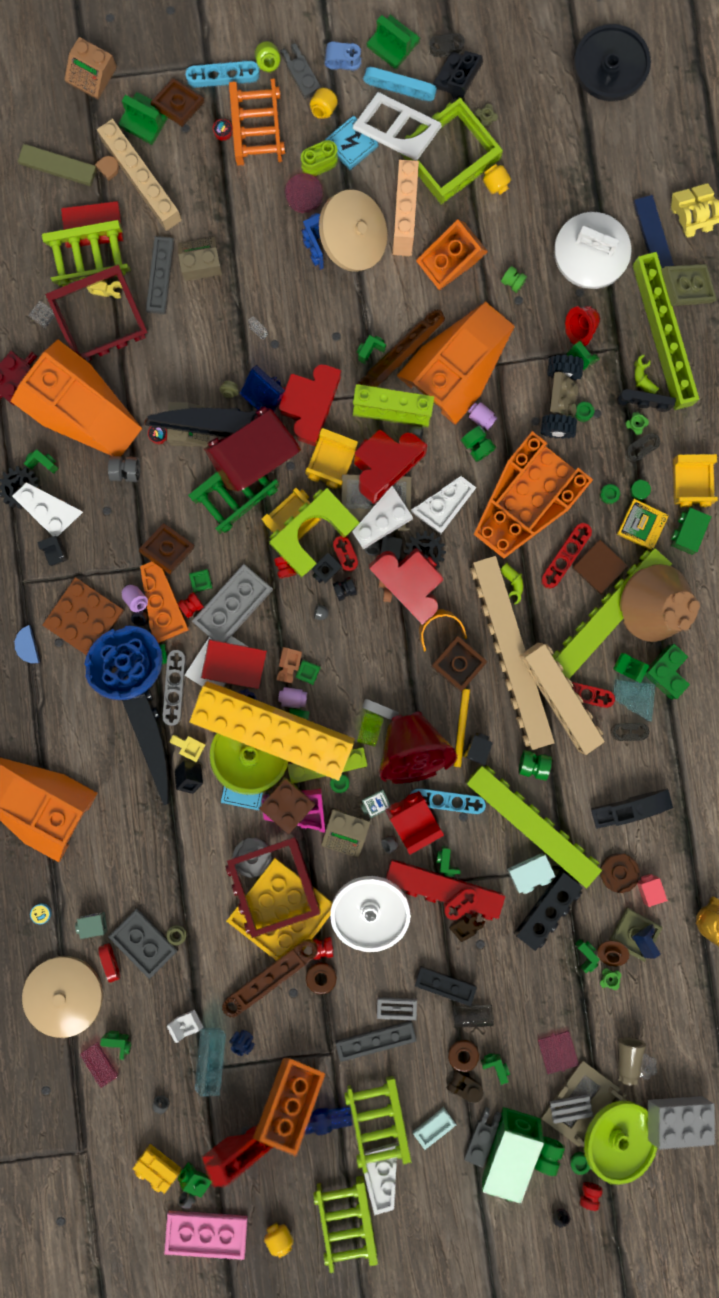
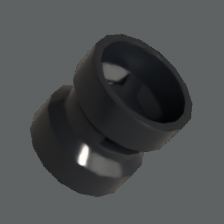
[332,577,357,602]

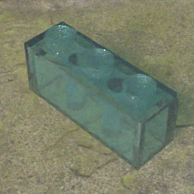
[195,1028,226,1096]

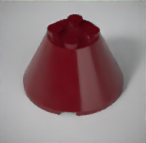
[379,712,457,784]

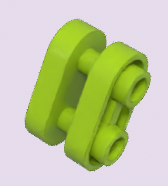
[301,140,338,177]

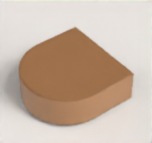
[95,156,119,181]

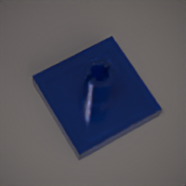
[240,365,285,412]

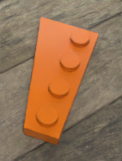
[140,561,189,643]

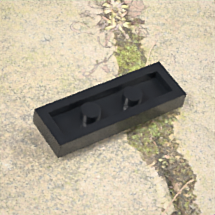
[414,966,477,1006]

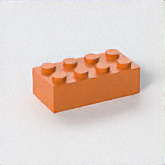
[253,1058,325,1156]

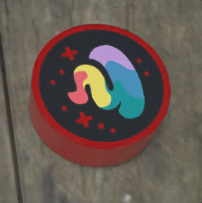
[213,119,233,141]
[148,426,167,444]

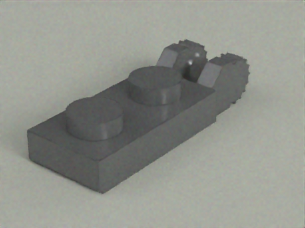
[281,43,321,99]
[464,1107,501,1167]

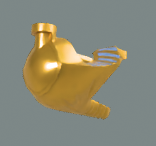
[696,896,719,947]

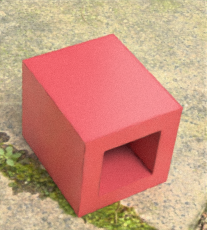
[637,874,668,907]

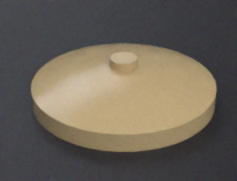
[319,190,387,272]
[22,956,103,1038]

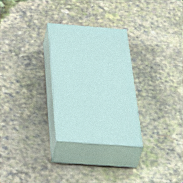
[412,1107,456,1150]

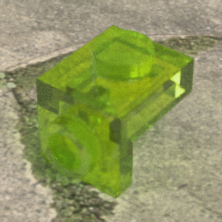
[357,713,383,747]

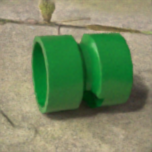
[460,425,497,462]
[518,750,552,781]
[535,1136,565,1176]

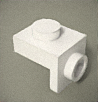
[167,1010,203,1043]

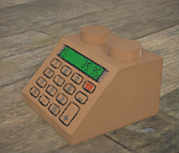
[65,37,117,99]

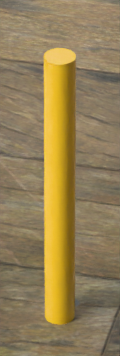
[453,689,470,767]

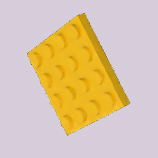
[226,857,332,960]

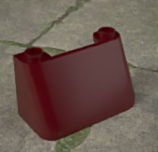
[204,406,301,491]

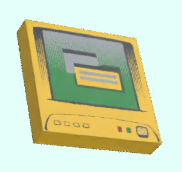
[617,499,669,551]

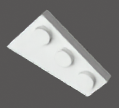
[411,476,476,534]
[12,482,83,536]
[352,486,413,549]
[359,1142,398,1215]

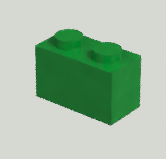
[670,508,712,555]

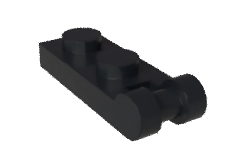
[617,389,676,412]

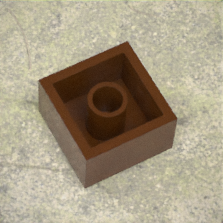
[430,636,488,692]

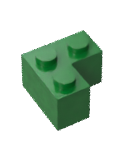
[645,644,690,699]

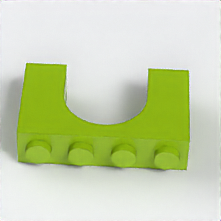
[269,488,359,578]

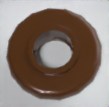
[598,940,629,967]
[305,963,337,995]
[448,1040,479,1072]

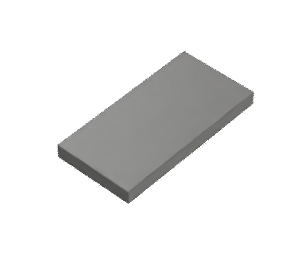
[192,564,273,642]

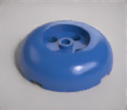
[84,626,163,700]

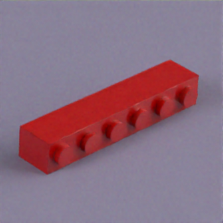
[385,859,505,920]

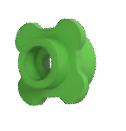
[626,412,649,435]
[600,968,621,990]

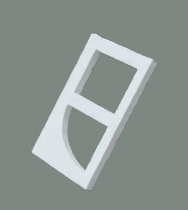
[353,92,441,161]

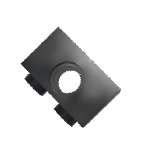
[462,733,493,765]

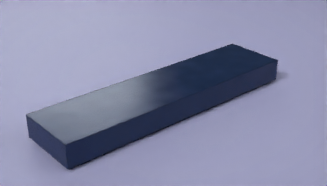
[633,195,674,268]

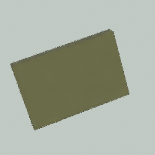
[661,264,717,306]

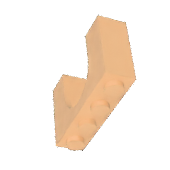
[393,160,419,256]

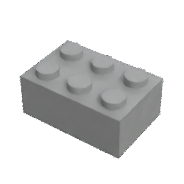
[648,1096,715,1149]

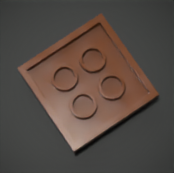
[42,577,125,656]

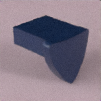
[632,924,661,959]

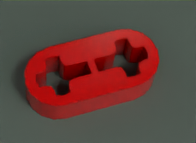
[333,536,358,572]
[444,888,478,920]
[98,943,120,983]

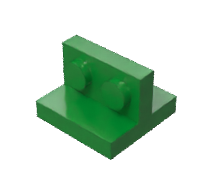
[367,15,420,70]
[118,92,168,145]

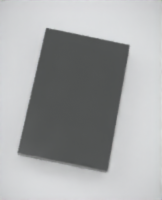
[108,908,178,979]

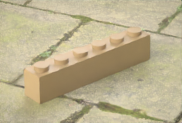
[97,119,182,231]
[519,643,605,755]

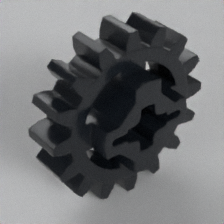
[0,466,41,509]
[404,531,446,568]

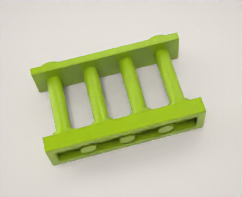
[42,220,131,287]
[353,384,434,427]
[344,1076,411,1173]
[313,1175,378,1273]

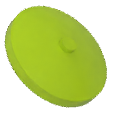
[210,733,288,795]
[584,1101,657,1185]

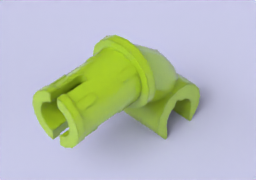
[634,355,659,394]
[500,563,523,605]

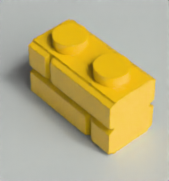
[133,1144,181,1194]

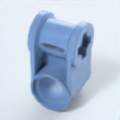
[325,42,362,70]

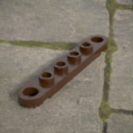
[358,309,445,387]
[222,939,318,1018]

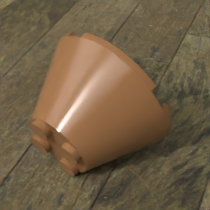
[620,564,700,642]

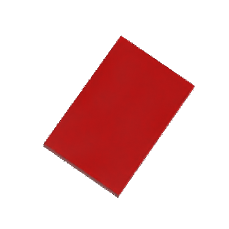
[61,201,124,248]
[201,639,267,689]

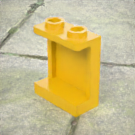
[305,428,358,489]
[673,454,718,507]
[262,488,322,541]

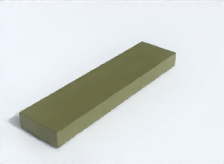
[18,144,97,186]

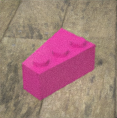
[262,789,326,833]

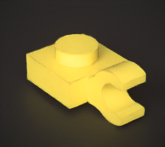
[87,281,122,298]
[170,735,206,762]

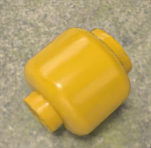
[310,88,338,119]
[483,164,511,195]
[264,1223,294,1258]

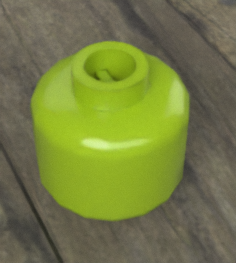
[254,41,281,72]

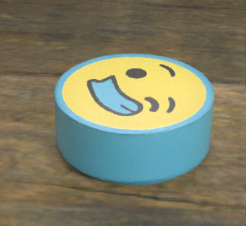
[30,903,52,924]

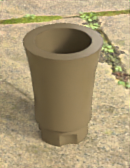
[618,1037,646,1085]

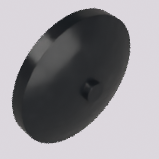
[573,24,651,101]

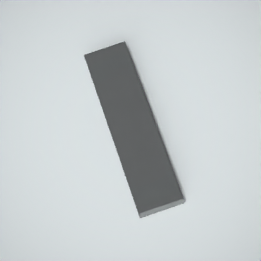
[146,236,175,315]
[335,1020,417,1062]

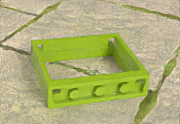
[400,98,503,205]

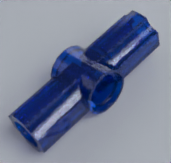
[304,1106,353,1135]

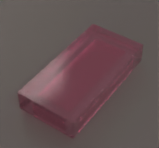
[79,1042,119,1088]

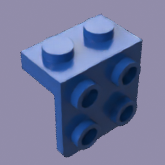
[301,213,324,270]

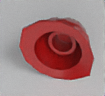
[565,306,600,346]

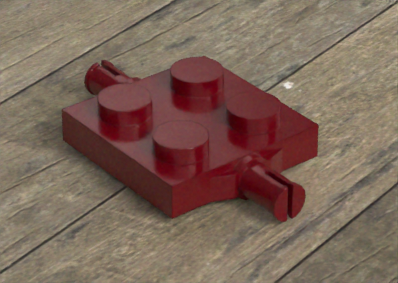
[0,351,38,406]

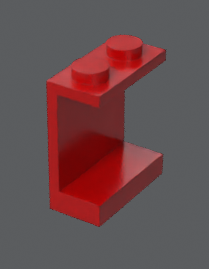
[385,791,444,855]

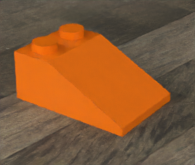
[416,219,488,290]

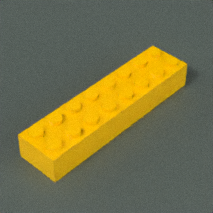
[190,681,355,781]

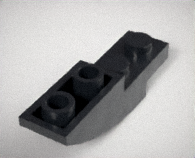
[591,788,673,829]

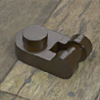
[446,1070,483,1103]

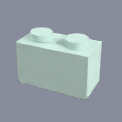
[507,853,555,894]

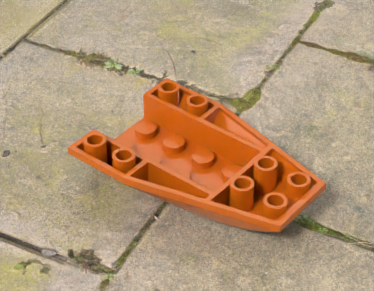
[397,302,515,425]
[11,339,142,456]
[473,431,593,559]
[0,757,98,862]

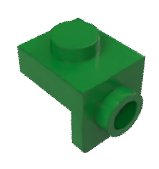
[357,335,386,364]
[24,449,59,474]
[613,653,649,683]
[437,846,460,877]
[575,939,600,973]
[100,1031,131,1060]
[480,1053,510,1085]
[177,1162,211,1198]

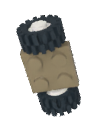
[540,355,584,439]

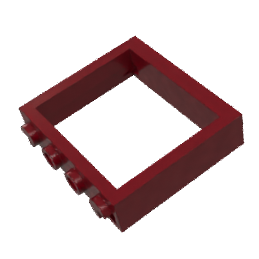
[45,265,148,362]
[225,837,321,938]

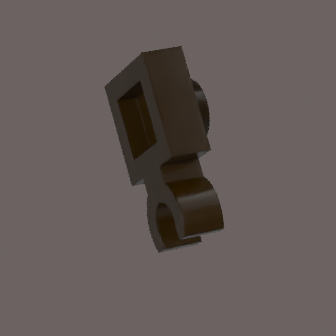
[449,912,485,943]

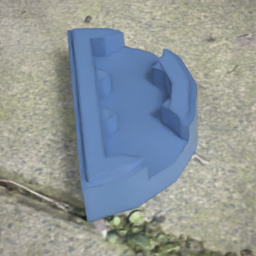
[14,625,40,663]

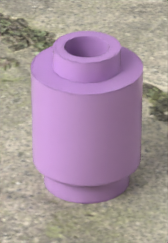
[468,402,497,430]
[122,585,148,612]
[278,687,307,709]

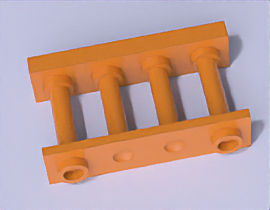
[229,79,285,166]

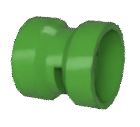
[501,266,527,293]

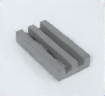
[377,997,417,1020]
[549,1094,593,1124]

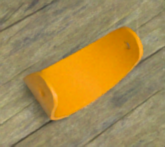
[419,609,467,652]

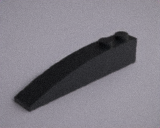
[144,408,257,438]
[122,689,171,805]

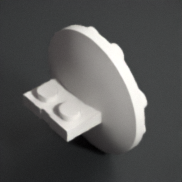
[554,212,631,289]

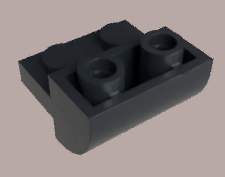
[433,51,483,99]

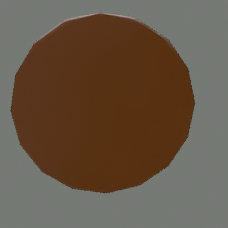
[600,853,640,893]

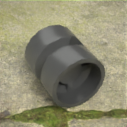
[108,456,140,482]

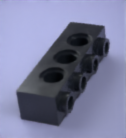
[514,870,583,951]

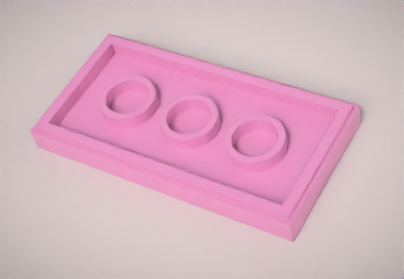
[165,1211,248,1260]

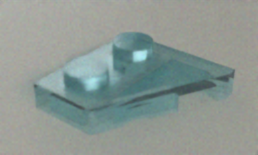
[614,680,656,722]

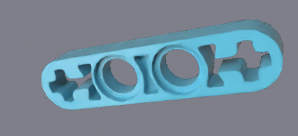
[186,61,260,87]
[363,67,437,101]
[410,788,486,814]

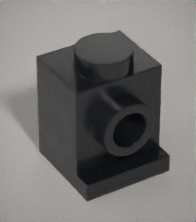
[312,553,342,584]

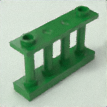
[188,472,279,534]

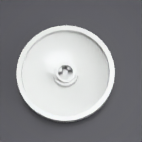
[331,876,410,952]

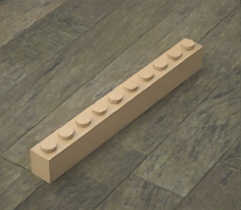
[470,556,555,750]

